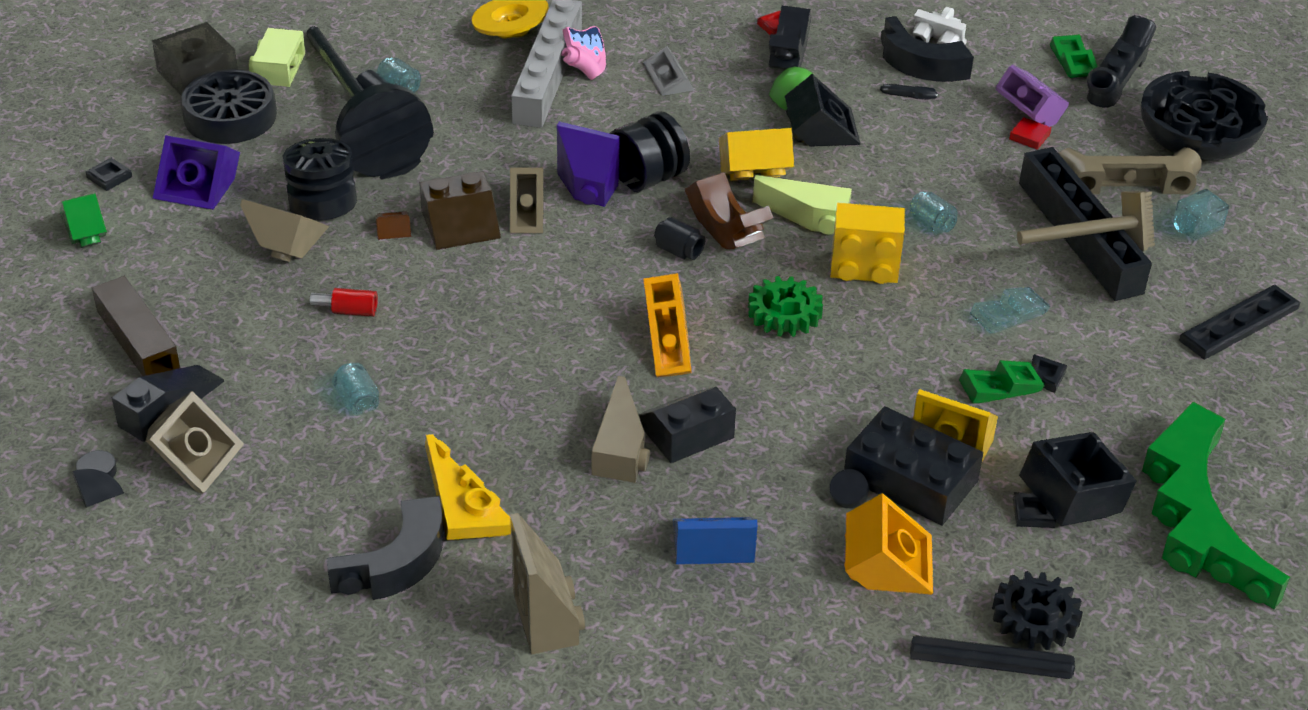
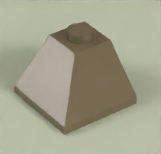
[240,199,329,262]
[146,391,244,494]

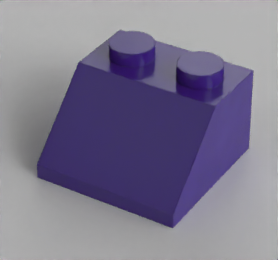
[152,135,240,210]

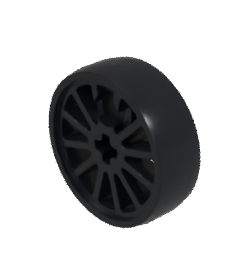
[181,69,277,144]

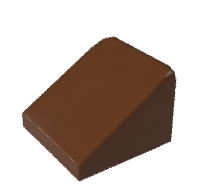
[376,211,411,240]

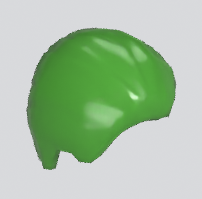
[769,66,816,110]

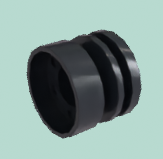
[609,111,690,193]
[282,138,357,221]

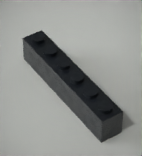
[1019,147,1152,301]

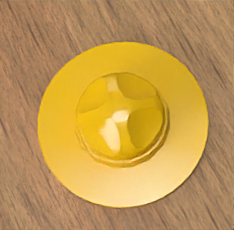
[472,0,549,39]

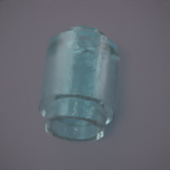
[377,57,421,93]
[910,191,958,234]
[332,363,379,415]

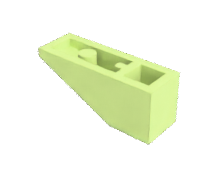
[753,175,852,235]

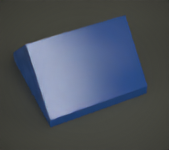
[673,517,758,565]

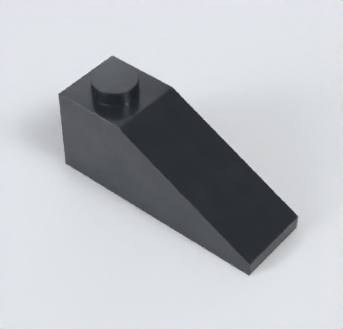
[111,365,224,442]

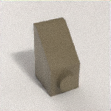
[510,168,544,233]

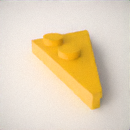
[425,434,511,540]

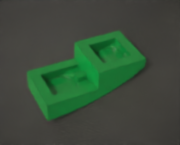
[1050,34,1098,78]
[959,360,1044,404]

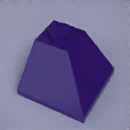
[557,121,619,207]

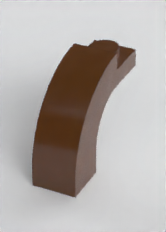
[685,172,773,250]

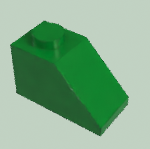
[60,193,107,248]

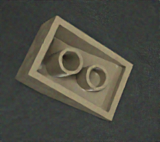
[510,513,585,655]

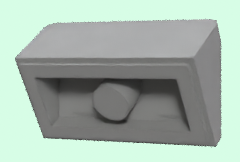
[643,46,695,96]

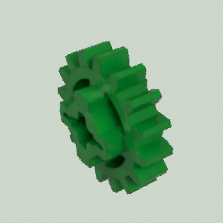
[748,276,823,337]

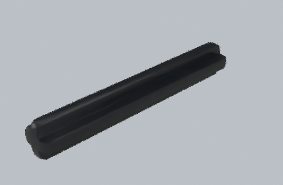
[910,635,1075,679]

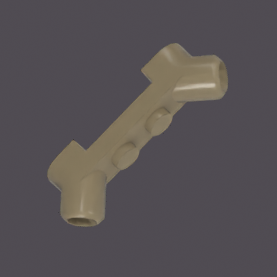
[1059,147,1201,194]

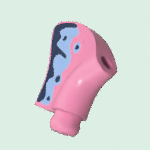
[561,26,606,80]

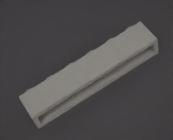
[511,0,582,128]

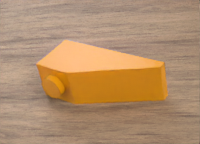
[643,273,692,377]

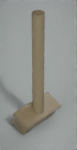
[1017,191,1155,251]

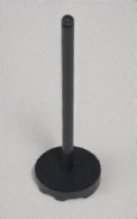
[306,26,434,180]

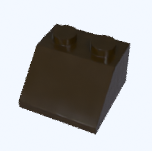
[419,171,501,250]

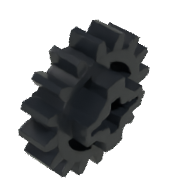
[992,571,1083,651]

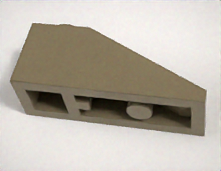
[592,376,650,483]

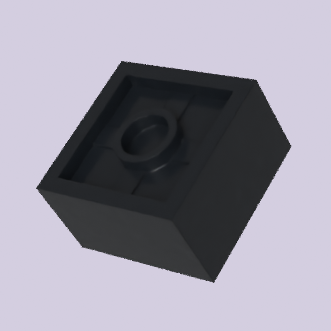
[1019,432,1137,526]

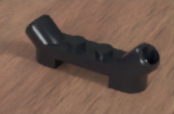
[1086,15,1157,108]

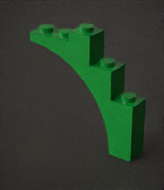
[1142,402,1290,609]

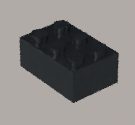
[844,406,984,526]

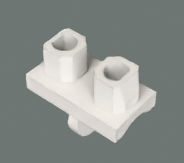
[912,7,967,44]

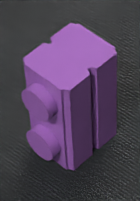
[995,64,1069,126]

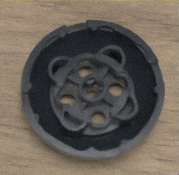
[1141,71,1268,161]

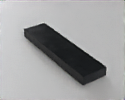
[1179,284,1301,360]

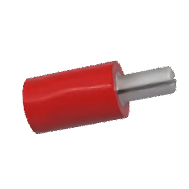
[310,288,378,317]

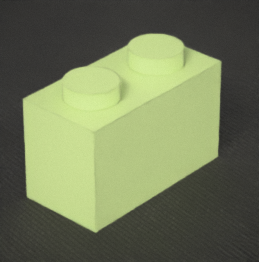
[249,28,305,87]

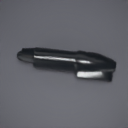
[880,84,937,100]

